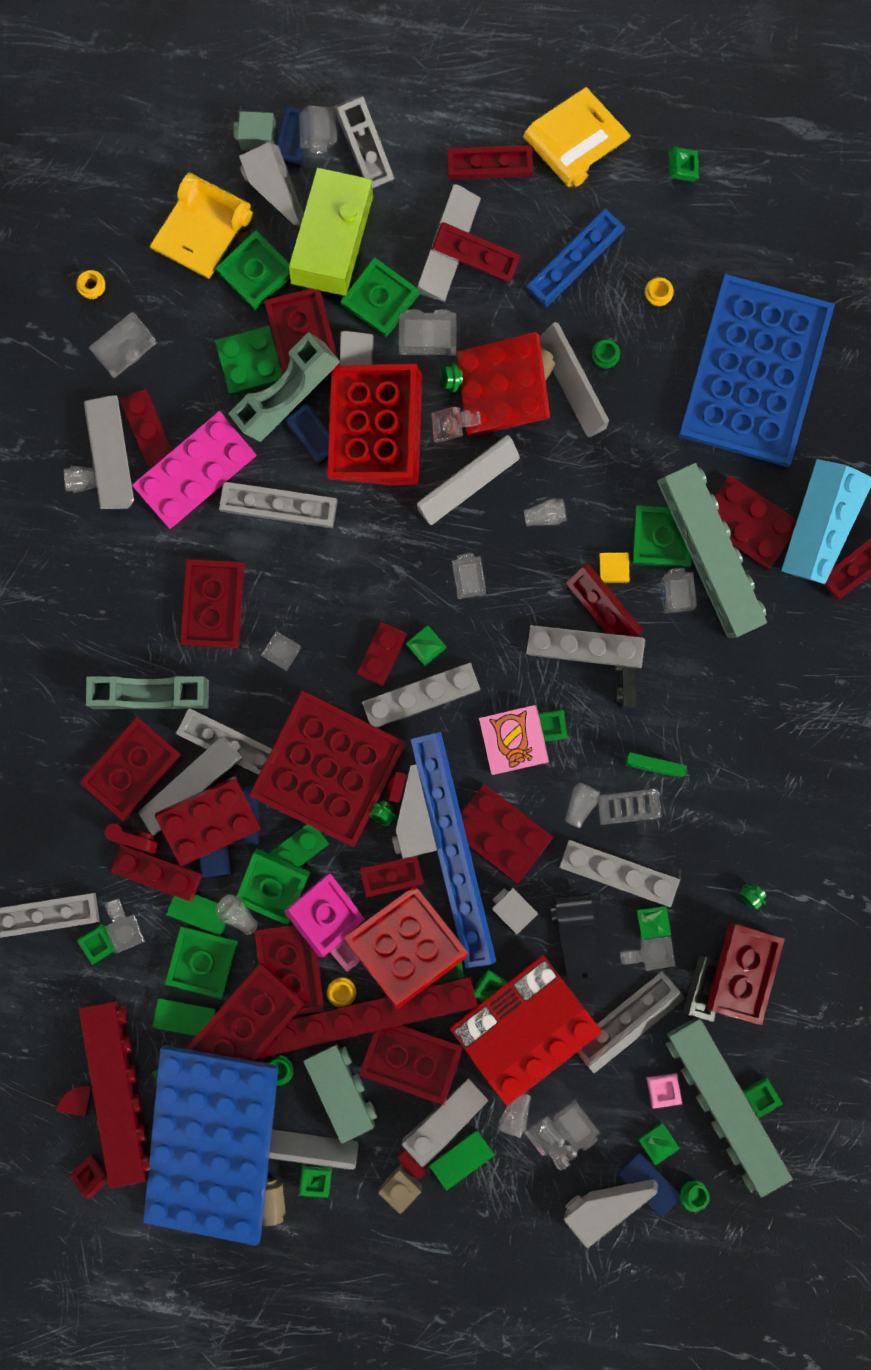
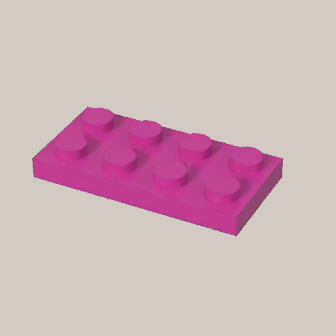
[132,411,257,529]

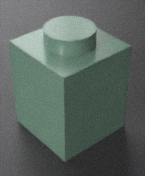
[234,111,276,151]

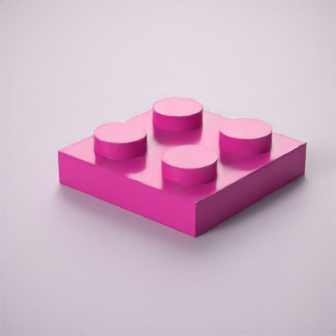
[284,873,365,958]

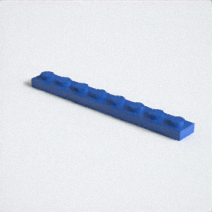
[411,732,496,968]

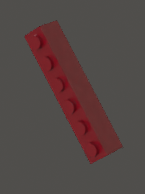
[79,1000,150,1189]

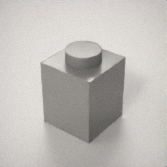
[492,888,538,934]

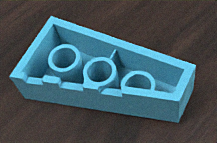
[781,459,871,584]

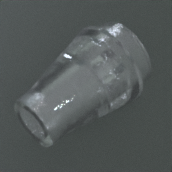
[64,465,97,494]
[524,497,567,527]
[565,782,600,828]
[216,895,258,935]
[498,1094,531,1138]

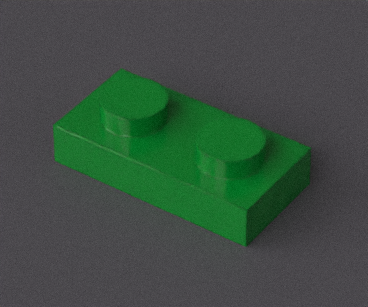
[269,824,330,867]

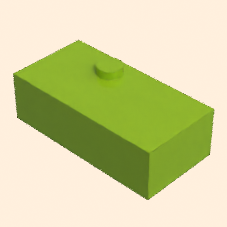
[289,168,373,296]

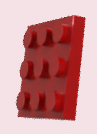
[457,332,550,437]
[344,886,469,1009]

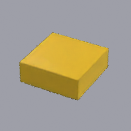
[599,553,629,583]

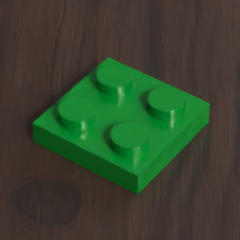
[215,230,290,311]
[341,258,420,337]
[215,326,283,397]
[632,505,692,568]
[235,849,311,926]
[165,926,239,999]

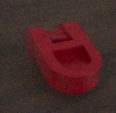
[105,823,158,854]

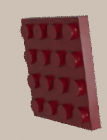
[249,690,406,847]

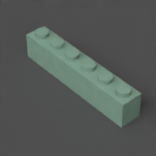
[657,463,767,638]
[666,1017,793,1198]

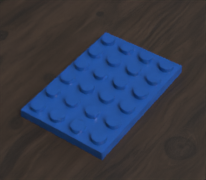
[678,274,835,468]
[144,1045,279,1246]

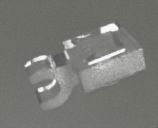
[431,407,481,442]
[104,899,145,953]
[620,936,675,971]
[524,1116,578,1170]

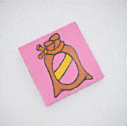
[479,705,549,775]

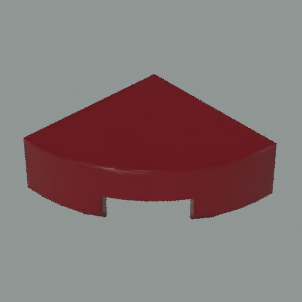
[56,1085,92,1116]

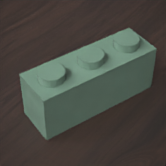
[303,1042,378,1144]

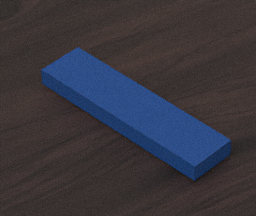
[526,208,625,308]

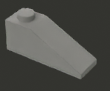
[333,96,394,188]
[239,142,304,227]
[392,764,437,859]
[402,1078,488,1167]
[564,1179,658,1248]

